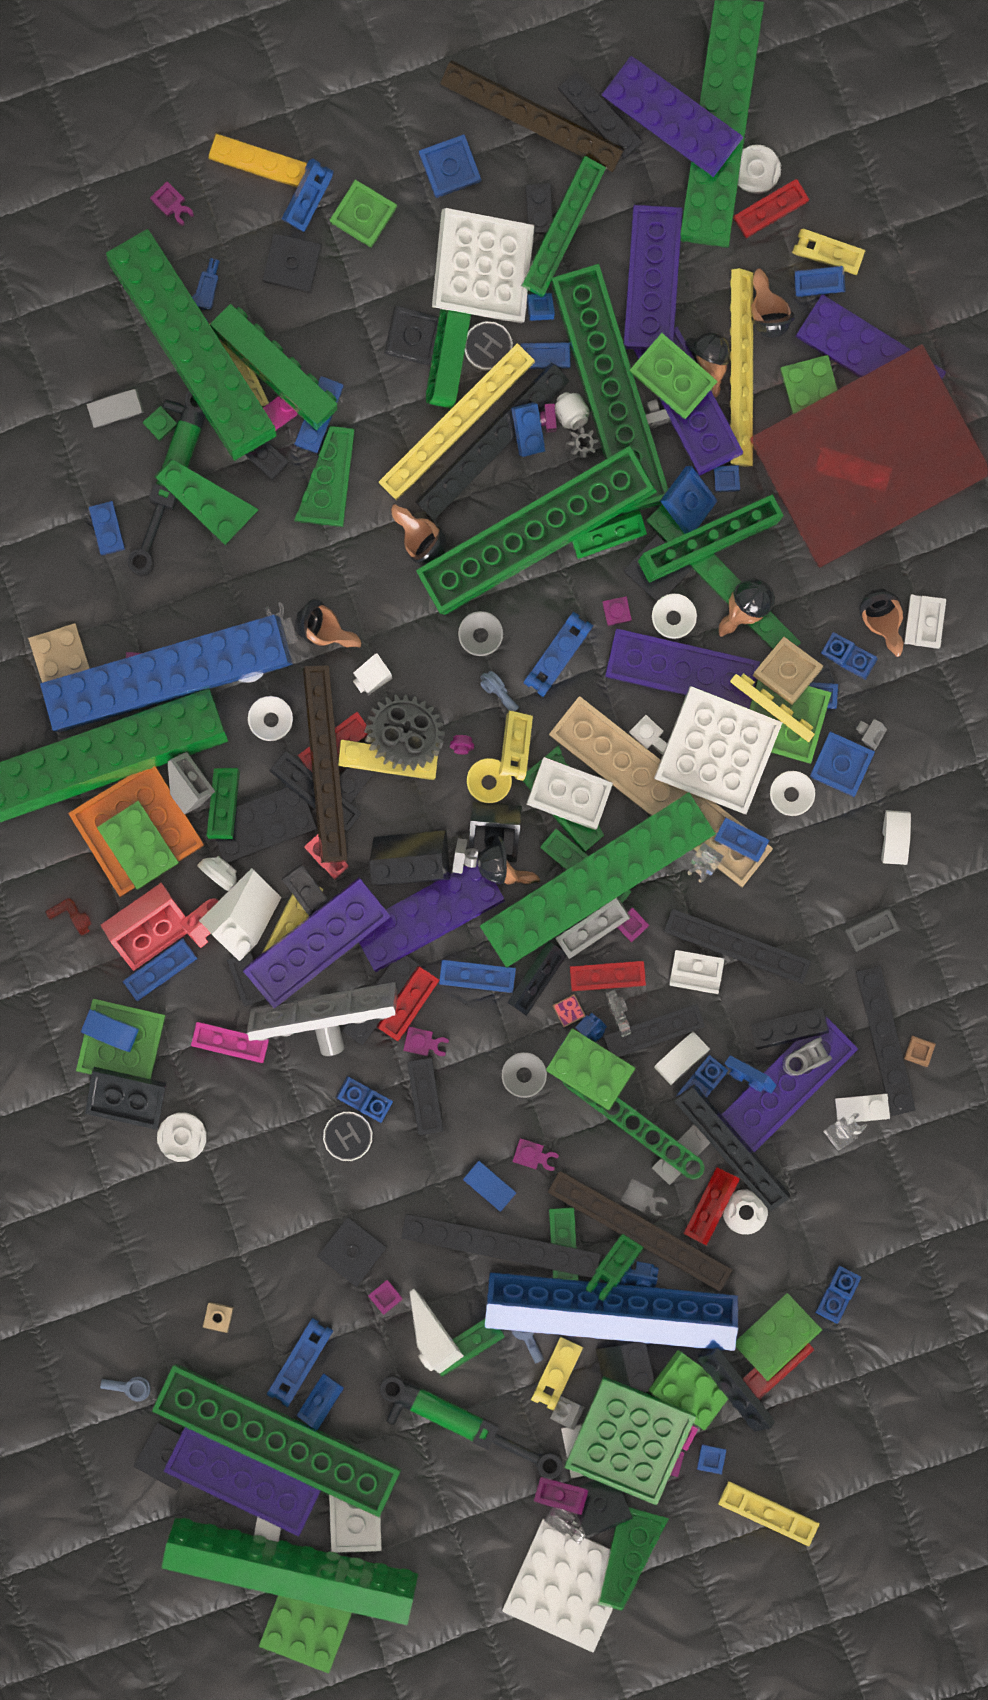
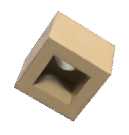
[203,1302,234,1333]

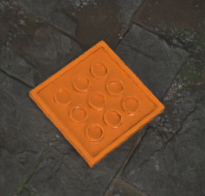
[68,767,205,897]

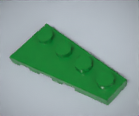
[294,426,355,527]
[154,459,259,545]
[523,746,604,852]
[597,1507,669,1611]

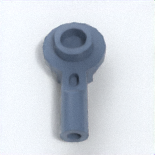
[480,671,519,712]
[511,1330,544,1363]
[101,1376,151,1402]

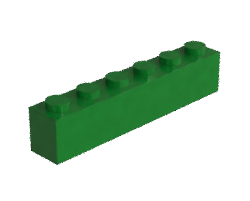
[210,304,337,431]
[638,494,784,583]

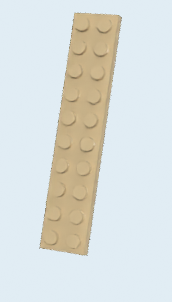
[549,696,773,887]

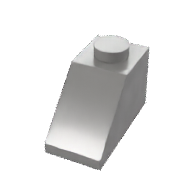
[168,752,215,814]

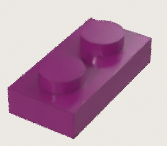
[534,1477,588,1515]

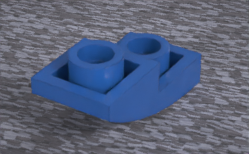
[821,632,878,680]
[81,1009,139,1052]
[676,1055,728,1097]
[335,1076,393,1123]
[815,1266,861,1324]

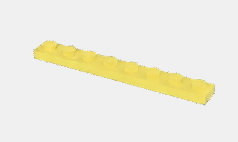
[730,268,753,467]
[379,343,535,501]

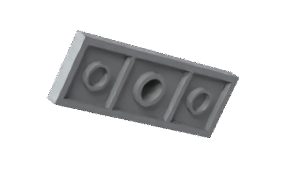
[247,982,397,1056]

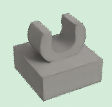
[646,400,670,428]
[856,719,887,751]
[452,838,478,874]
[550,1396,585,1430]

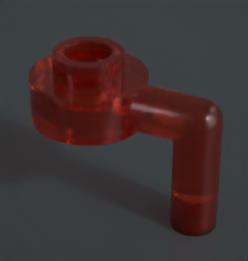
[45,898,92,936]

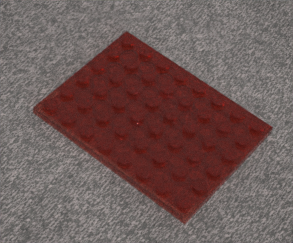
[749,344,988,568]

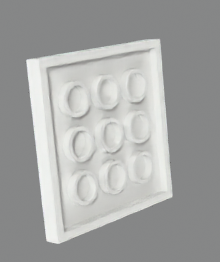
[432,208,534,323]
[654,686,782,814]
[502,1518,613,1652]

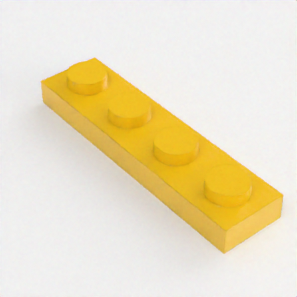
[208,134,307,187]

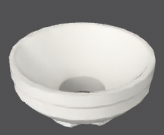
[652,594,697,639]
[248,696,293,741]
[770,771,815,816]
[197,856,237,891]
[723,1189,768,1234]

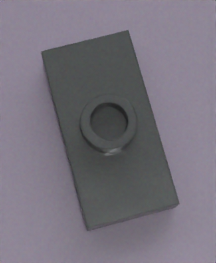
[844,908,900,952]

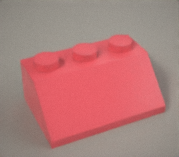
[101,883,187,971]

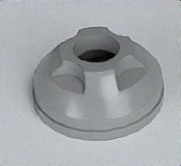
[458,611,503,656]
[502,1053,547,1098]

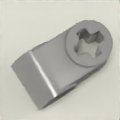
[782,1037,832,1076]

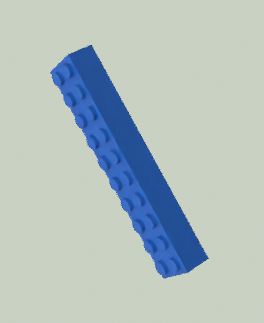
[40,615,293,732]
[485,1273,738,1351]

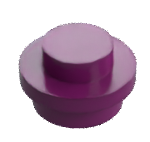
[450,735,474,755]

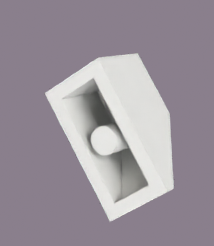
[353,653,392,695]
[835,1094,890,1123]

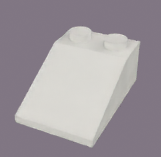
[199,869,281,961]
[410,1289,463,1374]

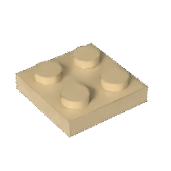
[28,624,90,683]
[753,637,823,705]

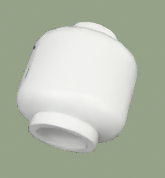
[555,392,590,430]

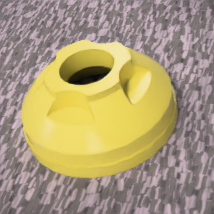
[467,758,512,803]

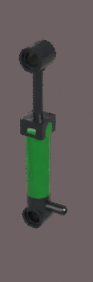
[127,391,206,577]
[380,1375,562,1479]

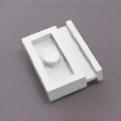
[904,594,946,649]
[669,950,724,994]

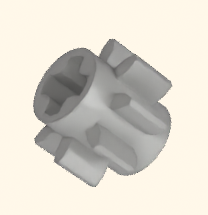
[566,426,598,458]

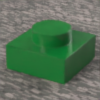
[143,406,177,441]

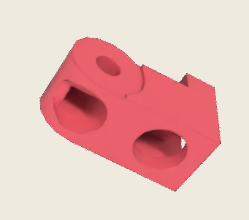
[304,834,349,880]
[179,898,219,948]

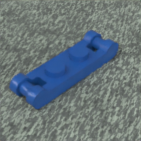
[523,611,594,697]
[266,1318,334,1408]

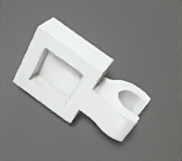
[629,715,667,755]

